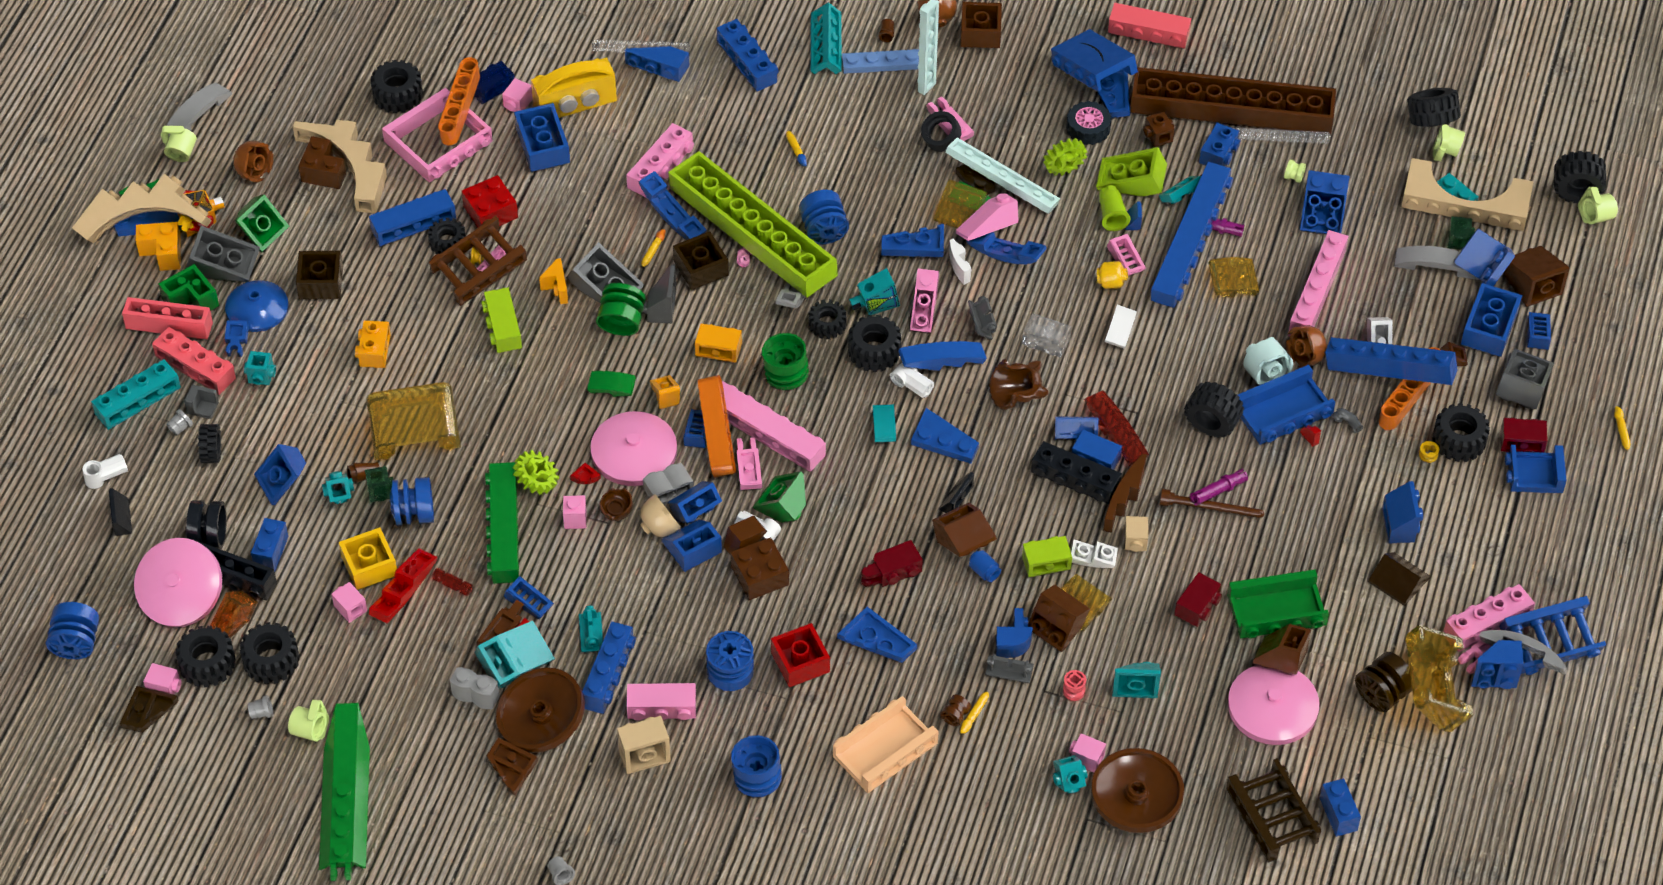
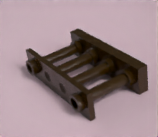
[1226,758,1321,863]

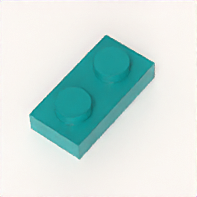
[1437,173,1479,201]
[1159,176,1201,204]

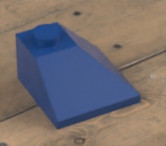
[254,444,306,505]

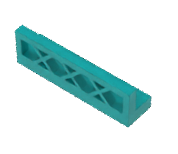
[811,2,842,74]

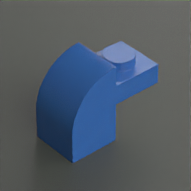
[996,608,1033,658]

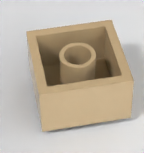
[617,716,671,774]

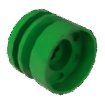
[596,283,646,336]
[762,333,809,390]

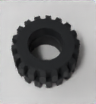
[371,60,423,113]
[1407,88,1461,127]
[1554,151,1606,204]
[848,315,901,372]
[1184,382,1244,438]
[1432,403,1490,462]
[240,622,299,684]
[175,625,236,688]

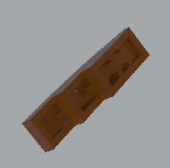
[1103,454,1147,533]

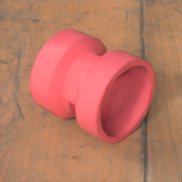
[1063,670,1087,701]

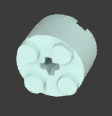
[1243,337,1293,385]

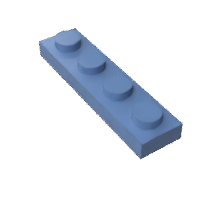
[842,49,919,74]

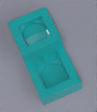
[873,404,896,442]

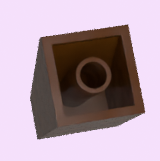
[1503,246,1570,307]

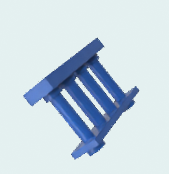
[1499,596,1606,675]

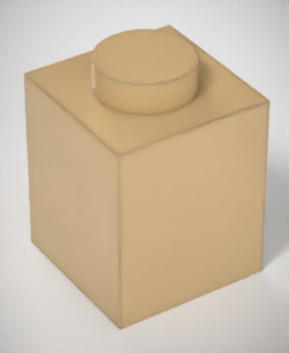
[1125,516,1148,552]

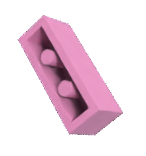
[627,683,696,720]

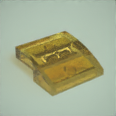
[934,179,987,229]
[1208,257,1259,298]
[1061,574,1112,632]

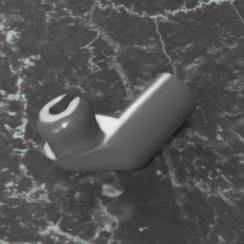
[1332,408,1363,433]

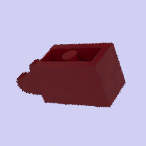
[861,540,923,587]

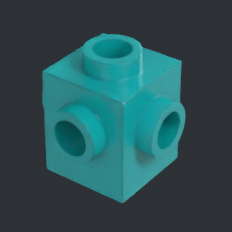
[244,351,276,385]
[322,471,354,504]
[1053,755,1088,793]

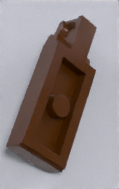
[476,600,524,646]

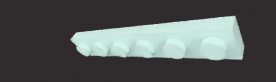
[917,0,939,95]
[945,138,1060,214]

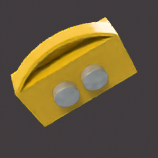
[531,57,617,118]

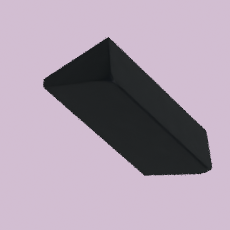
[939,472,974,513]
[109,488,132,536]

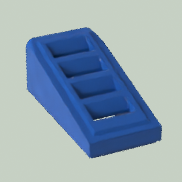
[1527,312,1551,350]
[684,409,707,448]
[504,576,554,620]

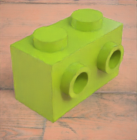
[1022,536,1072,577]

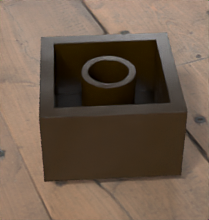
[673,231,729,290]
[296,250,343,299]

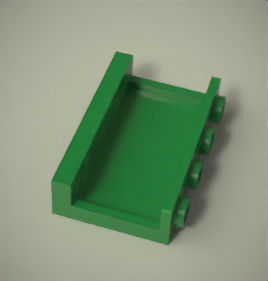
[1227,569,1329,639]

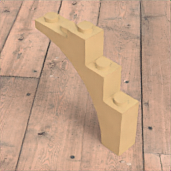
[293,120,387,213]
[72,174,212,243]

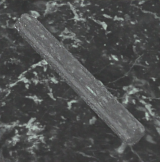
[592,40,690,53]
[1231,127,1330,144]

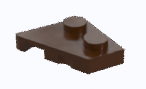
[486,738,538,796]

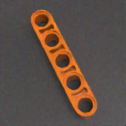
[438,57,480,145]
[1379,347,1440,430]
[698,375,736,478]

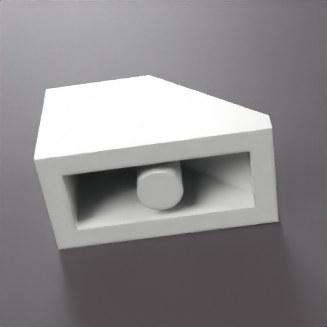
[1367,317,1392,344]

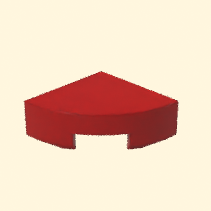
[1300,425,1321,447]
[570,463,601,484]

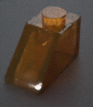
[210,591,258,638]

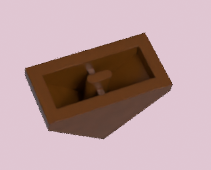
[724,516,767,555]

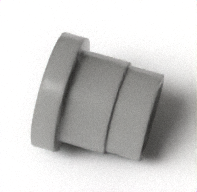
[166,409,193,436]
[248,695,273,719]
[547,856,575,885]

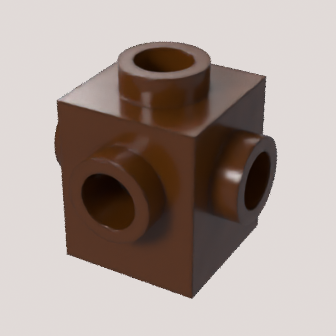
[1143,112,1175,147]

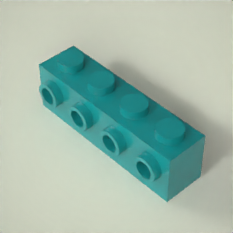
[91,359,181,430]

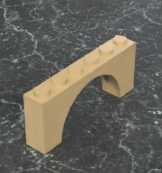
[1401,158,1534,231]

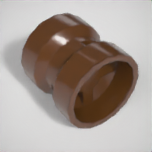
[940,694,971,727]

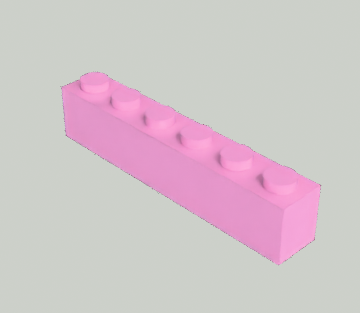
[1288,230,1348,337]
[722,381,826,472]

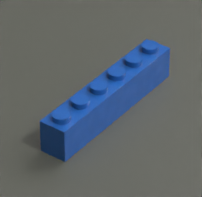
[1325,337,1458,385]

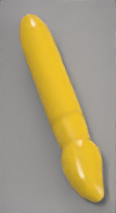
[1614,406,1631,450]
[960,691,989,734]

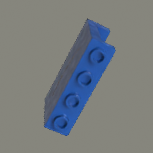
[1051,29,1138,92]
[1238,365,1336,445]

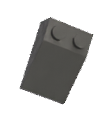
[185,226,260,282]
[566,242,644,303]
[1496,348,1554,409]

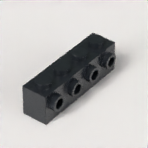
[1031,441,1122,504]
[195,540,277,601]

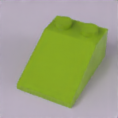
[1096,147,1167,196]

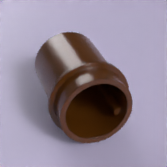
[879,19,894,43]

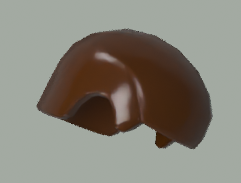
[600,488,633,521]

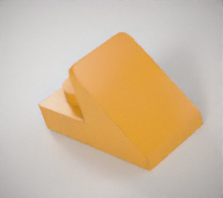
[539,258,568,304]
[650,375,680,409]

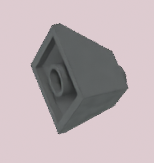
[643,264,676,324]

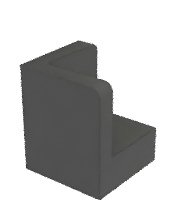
[184,385,219,419]

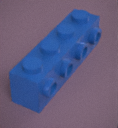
[716,19,779,92]
[369,189,456,246]
[582,621,636,714]

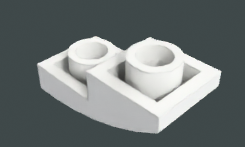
[949,238,972,285]
[1105,305,1137,349]
[1070,540,1118,568]

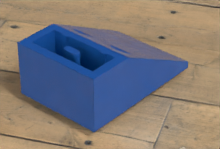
[1300,170,1350,234]

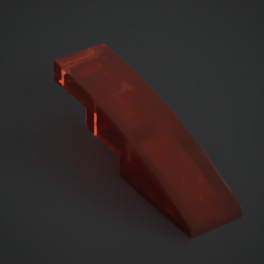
[1084,390,1149,466]

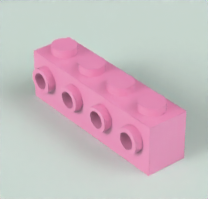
[626,123,694,198]
[1443,584,1535,652]

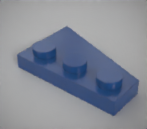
[1097,70,1130,118]
[113,211,182,237]
[881,224,944,257]
[911,408,979,464]
[837,606,917,663]

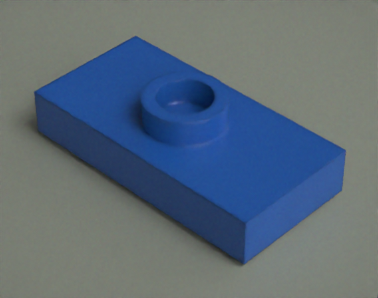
[1055,416,1099,439]

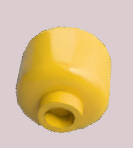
[1097,261,1128,289]

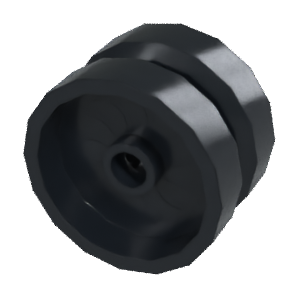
[186,500,227,549]

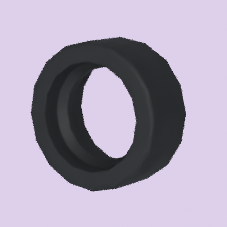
[921,111,962,152]

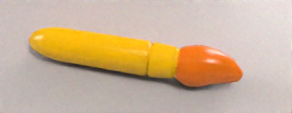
[641,229,666,267]

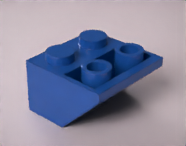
[1382,481,1423,544]
[661,520,722,572]
[1471,640,1524,689]

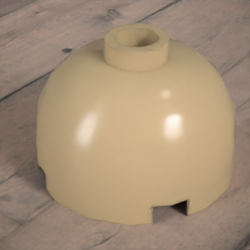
[640,494,681,538]

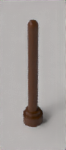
[1159,488,1264,518]

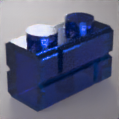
[474,61,515,104]

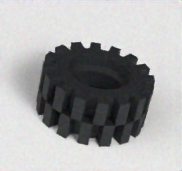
[428,218,466,254]
[809,299,846,339]
[198,424,222,463]

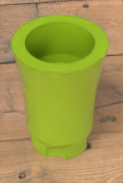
[1099,185,1131,231]

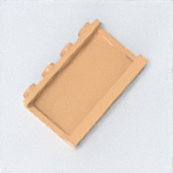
[833,696,939,793]

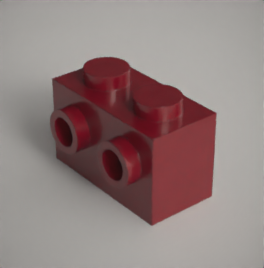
[1500,417,1548,453]
[1174,572,1222,627]

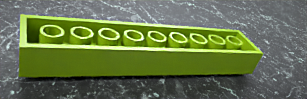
[668,151,838,298]

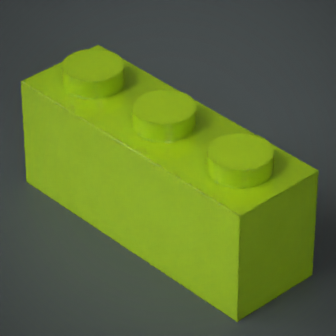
[481,287,522,353]

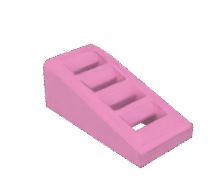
[1107,234,1146,276]

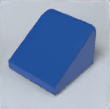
[1125,201,1142,230]

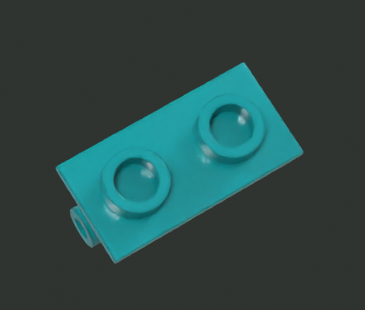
[579,606,603,652]

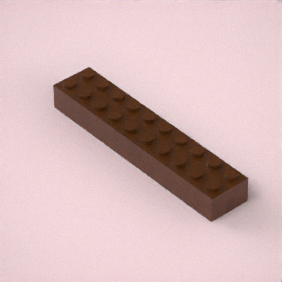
[1130,67,1336,135]

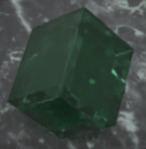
[1447,216,1475,250]
[365,466,393,502]

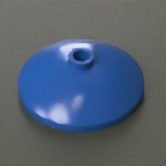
[225,280,289,332]

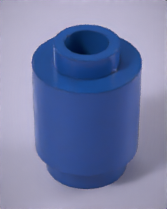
[969,550,1001,582]

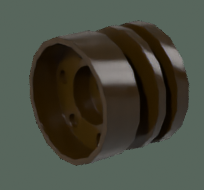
[1355,652,1416,712]

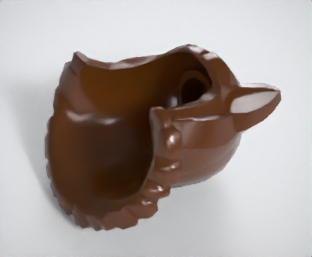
[989,359,1049,410]

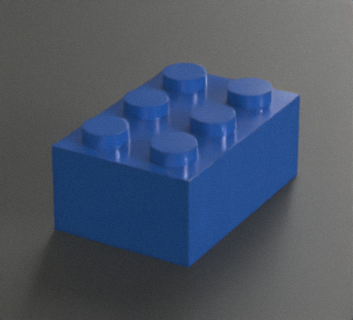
[514,103,570,172]
[1461,283,1522,357]

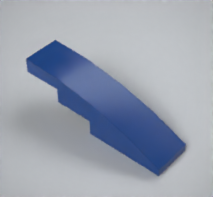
[898,341,987,371]

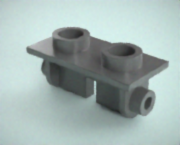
[968,296,997,340]
[985,654,1034,684]

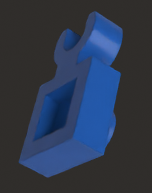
[224,321,249,357]

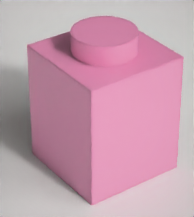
[502,78,533,112]
[563,495,587,529]
[331,582,367,623]
[143,663,182,694]
[1069,733,1106,772]

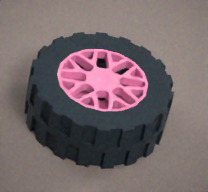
[1066,101,1112,145]

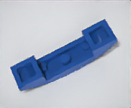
[639,171,707,240]
[966,232,1047,264]

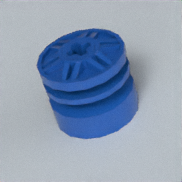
[799,189,849,244]
[390,477,434,526]
[46,602,99,659]
[706,631,754,691]
[731,735,782,797]

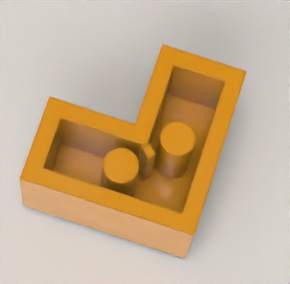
[136,222,181,271]

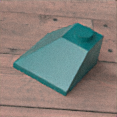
[1112,662,1161,698]

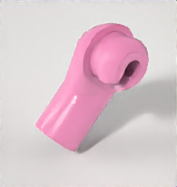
[736,247,751,267]

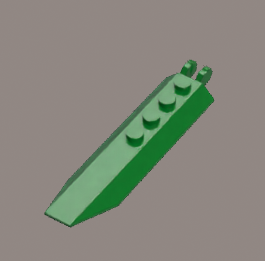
[319,703,370,881]

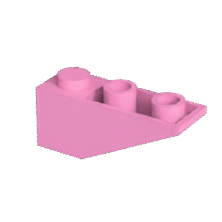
[910,269,939,333]

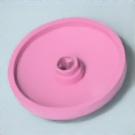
[591,411,677,486]
[134,538,222,627]
[1228,665,1319,745]

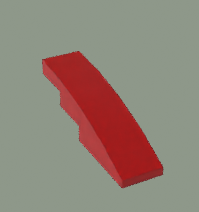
[369,548,437,624]

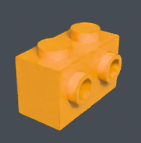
[355,320,391,368]
[695,323,742,363]

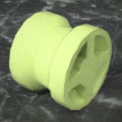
[1284,159,1306,183]

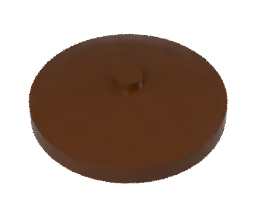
[496,668,585,753]
[1091,748,1184,833]

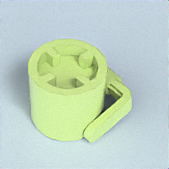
[1432,124,1465,161]
[161,126,197,162]
[1578,187,1618,224]
[288,700,329,741]

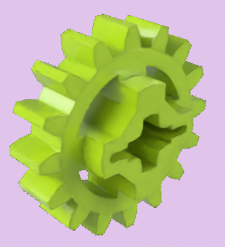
[1043,138,1088,176]
[513,450,559,495]

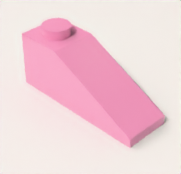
[956,193,1018,241]

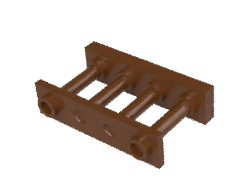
[429,216,527,306]

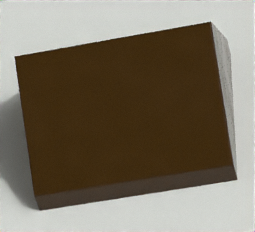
[1368,552,1430,606]

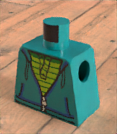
[849,268,900,315]

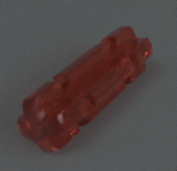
[432,568,473,596]

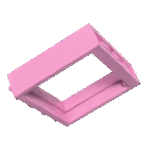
[382,87,493,183]

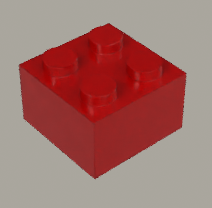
[461,175,518,228]
[771,623,830,687]

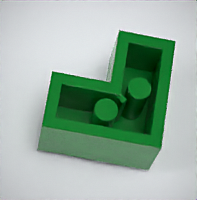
[158,264,219,311]

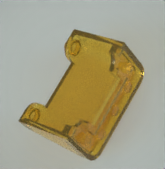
[366,382,461,460]
[1405,625,1473,733]

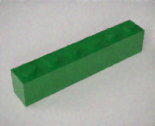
[485,462,519,584]

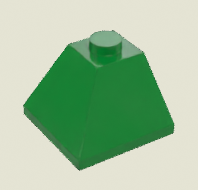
[235,194,290,252]
[753,471,806,523]

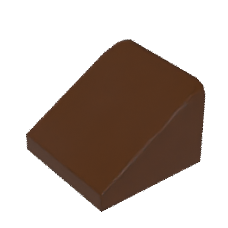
[1440,342,1468,366]

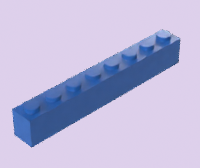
[1151,162,1233,308]

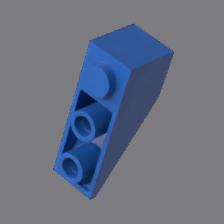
[625,46,689,82]

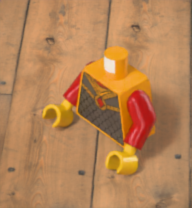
[177,190,225,237]

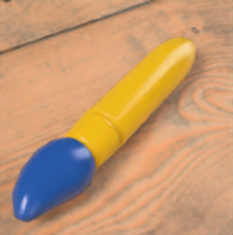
[786,131,807,167]

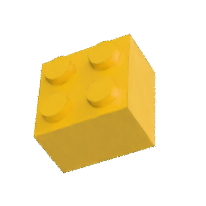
[339,527,397,590]

